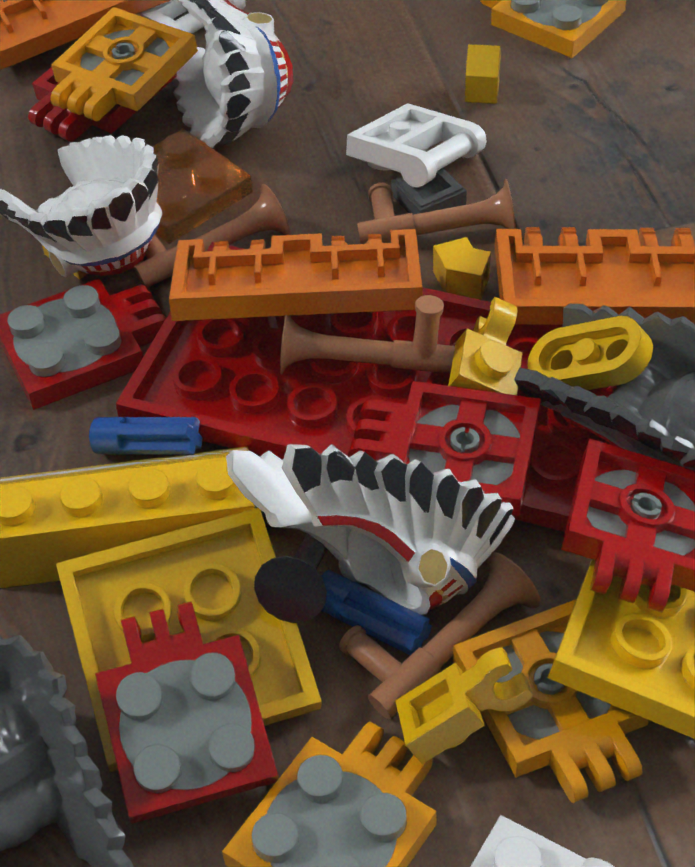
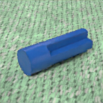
[89,417,203,455]
[321,570,432,655]

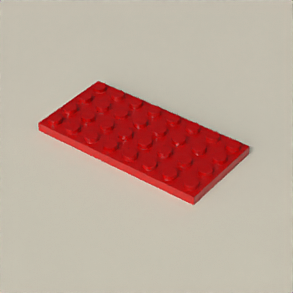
[115,242,614,532]

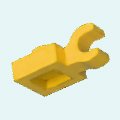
[448,297,522,395]
[395,647,533,764]

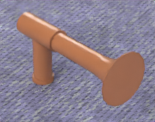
[357,179,516,244]
[134,184,290,288]
[280,295,455,375]
[339,552,541,720]

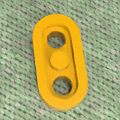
[528,316,653,390]

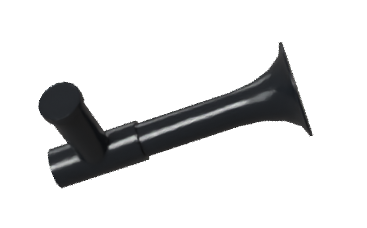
[254,511,327,623]

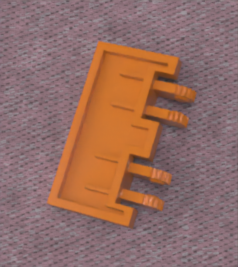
[0,0,170,70]
[494,227,695,325]
[169,229,423,321]

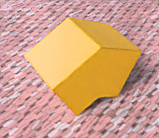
[465,44,501,104]
[433,237,491,300]

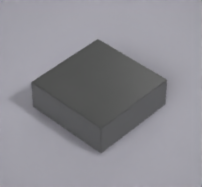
[391,168,467,214]

